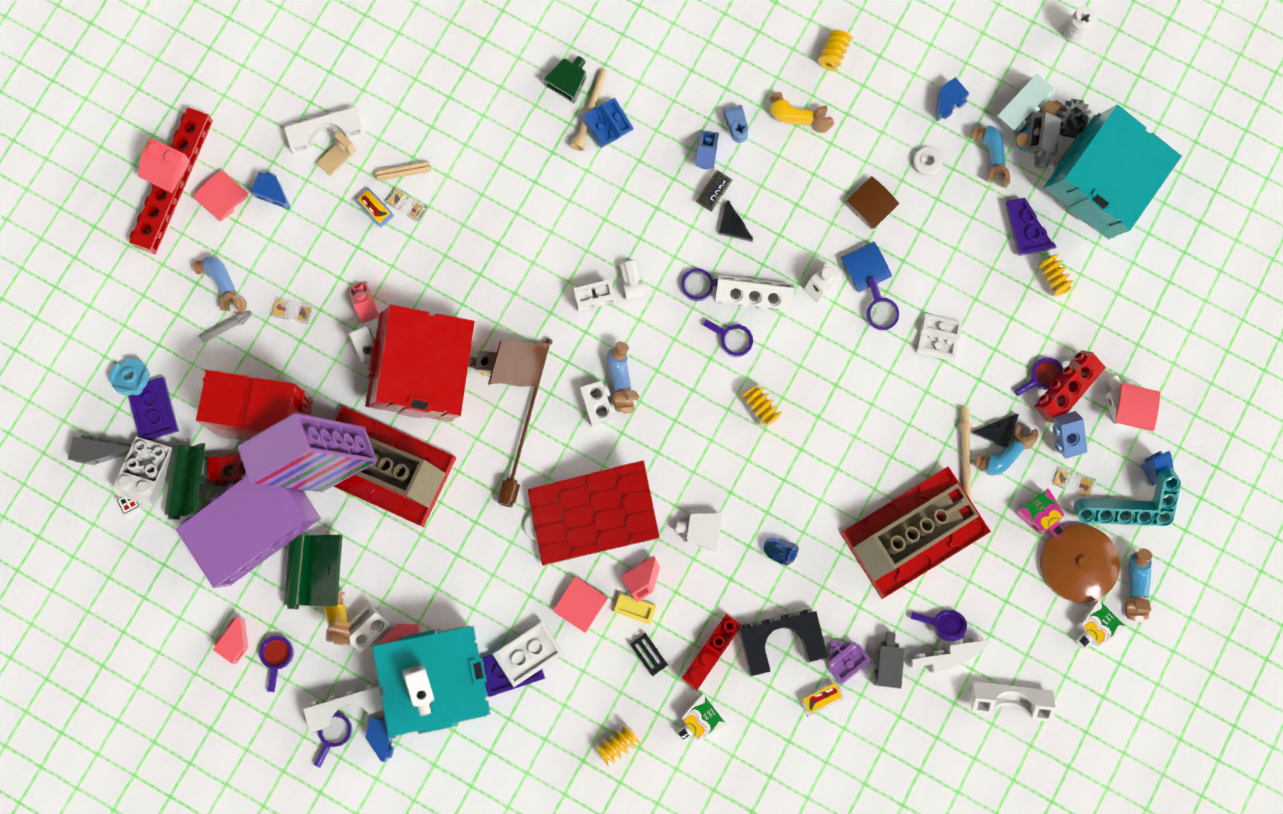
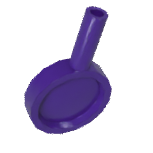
[911,610,967,642]

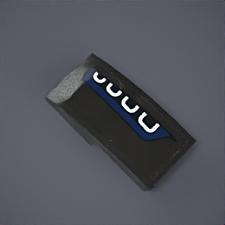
[696,170,733,212]

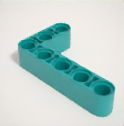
[1074,467,1181,526]

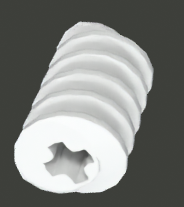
[1064,7,1097,43]

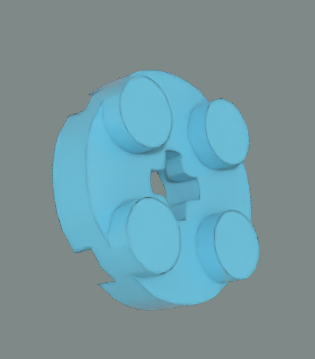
[109,358,150,395]

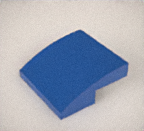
[581,97,634,148]
[840,241,892,292]

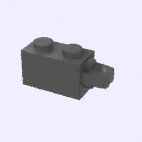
[1027,112,1061,169]
[872,631,905,689]

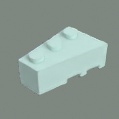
[997,73,1054,132]

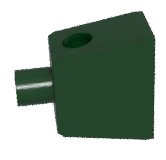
[544,56,586,104]

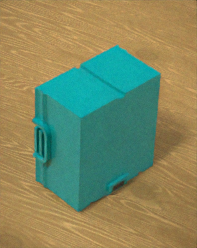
[1043,104,1182,240]
[371,626,491,737]

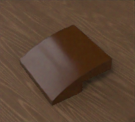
[845,176,900,229]

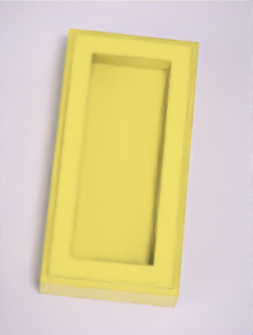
[613,593,656,625]

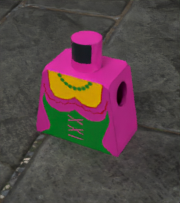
[1017,488,1065,538]

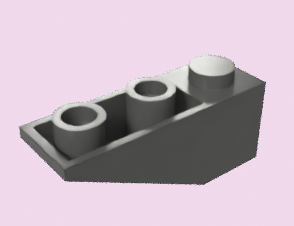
[68,435,131,465]

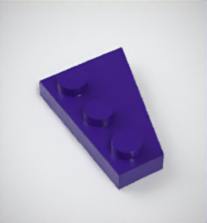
[1005,197,1057,256]

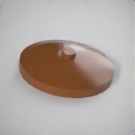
[1040,524,1120,603]

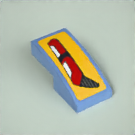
[354,188,394,228]

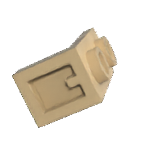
[317,131,357,176]

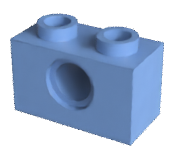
[1052,411,1087,459]

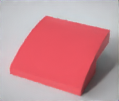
[193,170,248,222]
[1115,383,1160,431]
[553,576,609,633]

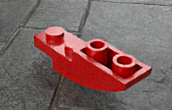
[680,614,742,691]

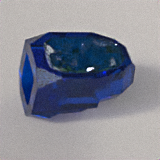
[763,538,799,566]

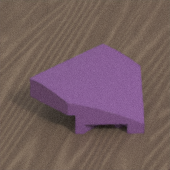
[829,640,872,686]

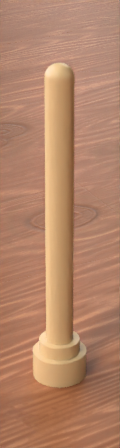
[570,69,607,151]

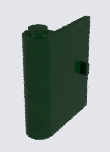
[164,443,205,520]
[283,534,343,609]

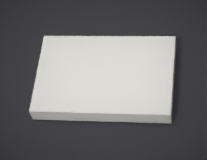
[492,621,564,687]

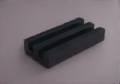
[630,633,668,677]

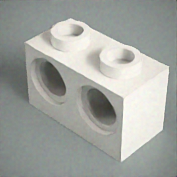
[573,279,615,312]
[580,381,616,427]
[348,603,390,653]

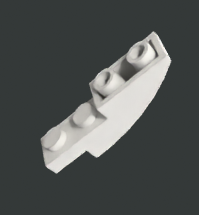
[909,637,989,673]

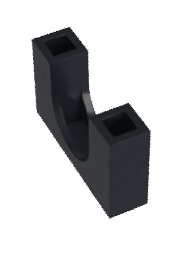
[739,609,829,677]

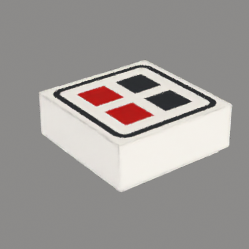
[115,497,143,517]

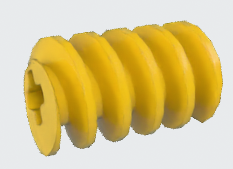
[818,30,853,71]
[1039,253,1077,296]
[742,386,782,428]
[596,725,641,767]

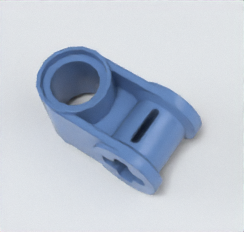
[723,105,748,143]

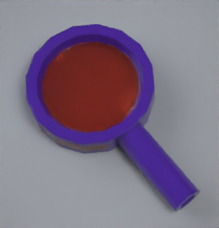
[1014,357,1063,396]
[259,636,294,692]

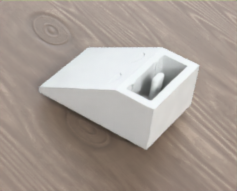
[112,437,173,507]

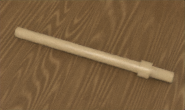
[959,408,971,500]

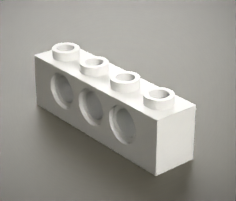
[715,275,794,312]

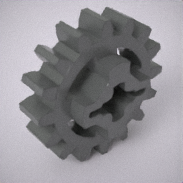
[1056,99,1092,138]

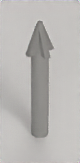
[199,313,253,342]

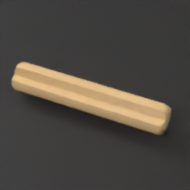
[376,161,431,181]

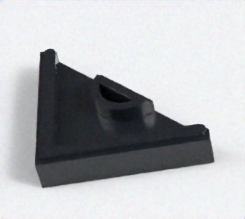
[719,200,753,242]
[972,413,1019,448]

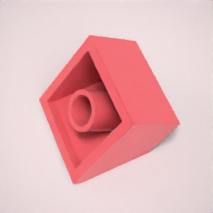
[138,138,190,193]

